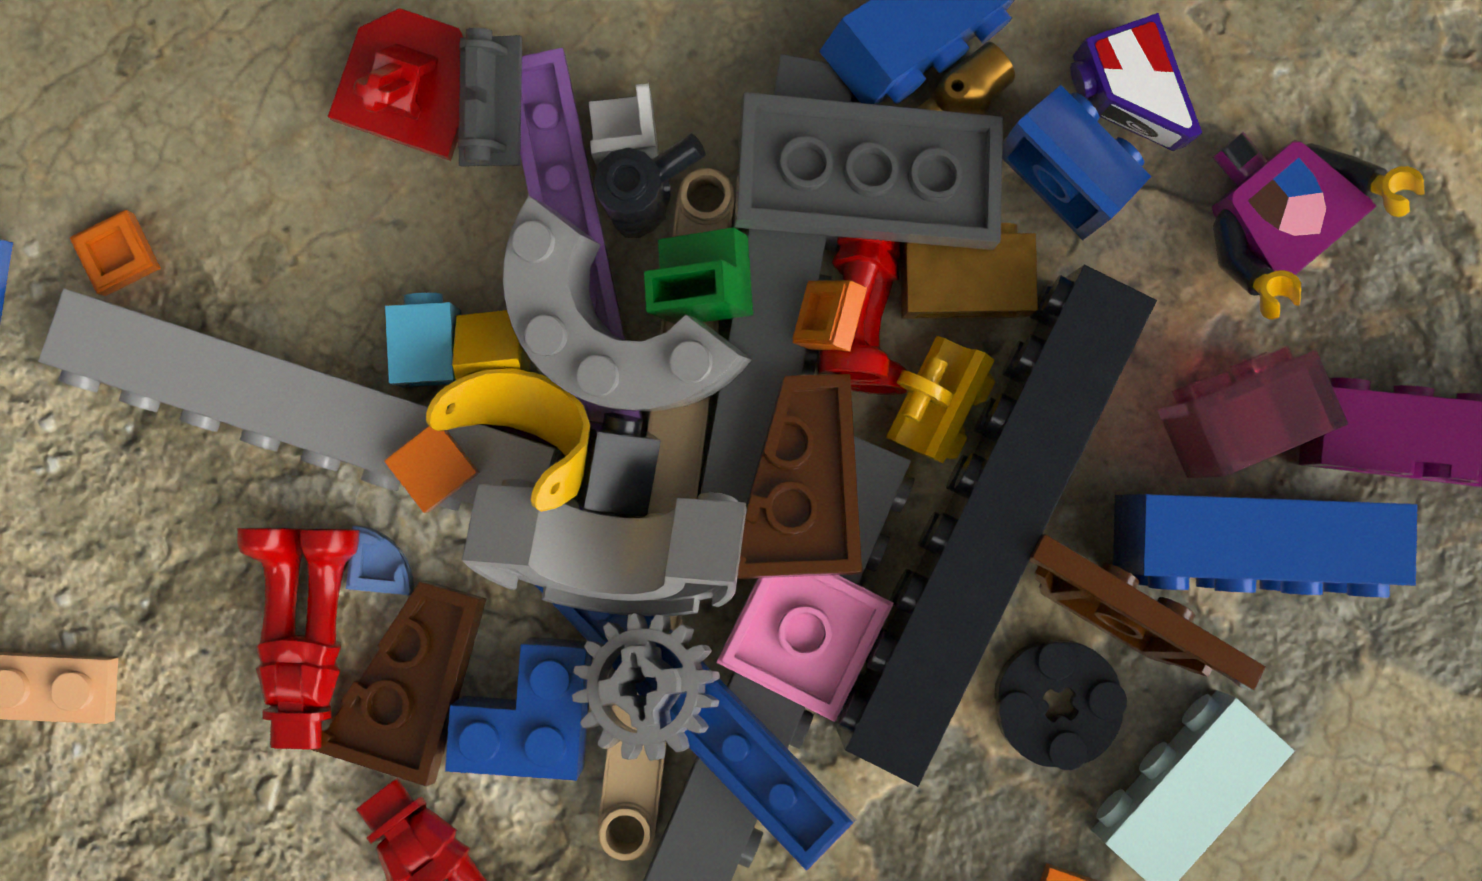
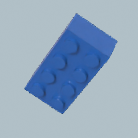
[1113,494,1418,598]

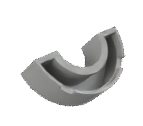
[503,196,752,412]
[462,479,747,616]

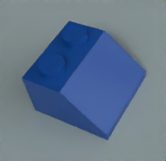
[1002,85,1151,240]

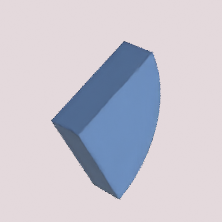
[346,525,414,595]

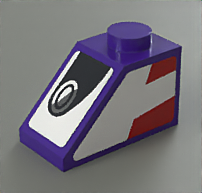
[1070,13,1202,151]

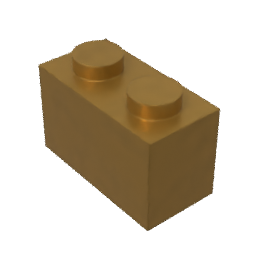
[901,223,1038,319]

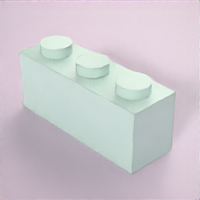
[1091,690,1295,881]

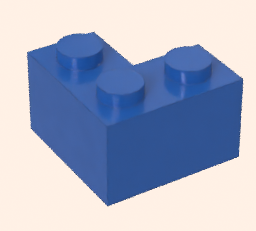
[445,637,592,781]

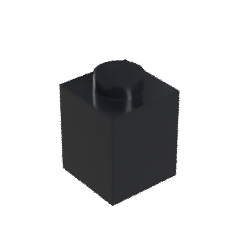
[573,413,661,517]

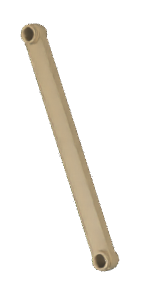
[597,168,735,861]

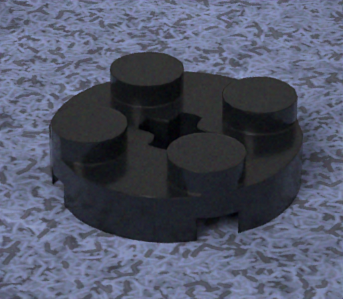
[994,640,1127,771]

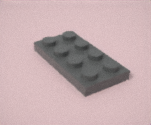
[734,92,1003,250]

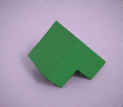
[644,227,753,324]

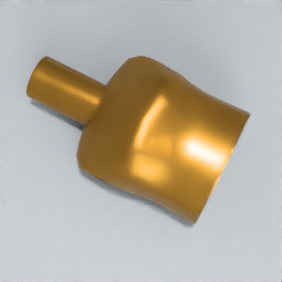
[916,42,1015,115]

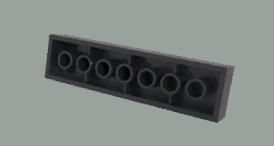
[836,264,1157,787]

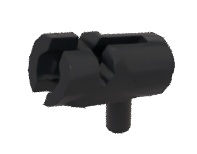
[594,134,706,238]

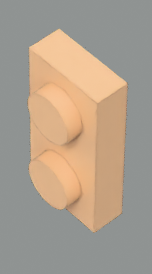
[0,652,118,724]

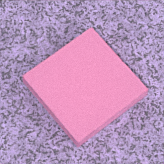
[716,575,894,722]

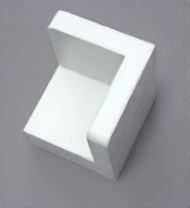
[589,83,659,168]

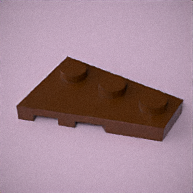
[737,374,862,579]
[310,581,487,787]

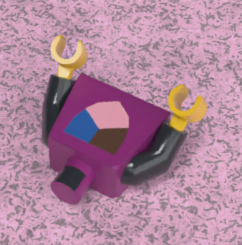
[1212,132,1425,320]

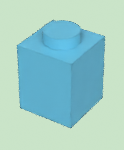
[385,293,461,388]

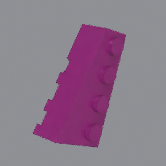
[1298,377,1482,488]

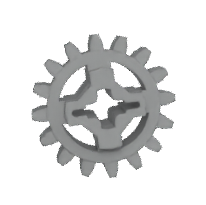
[572,613,720,761]

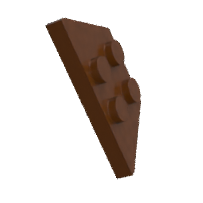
[1029,534,1266,691]

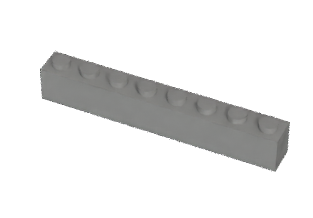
[38,288,562,511]

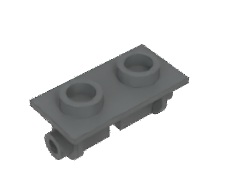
[458,28,522,167]

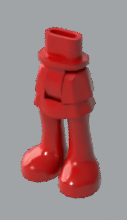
[817,236,907,395]
[237,528,360,750]
[356,778,487,881]

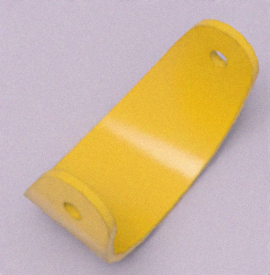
[426,368,590,512]

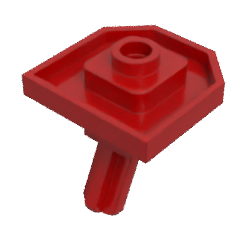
[328,8,464,161]

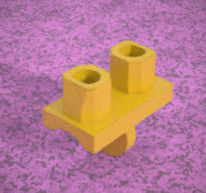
[886,336,995,464]

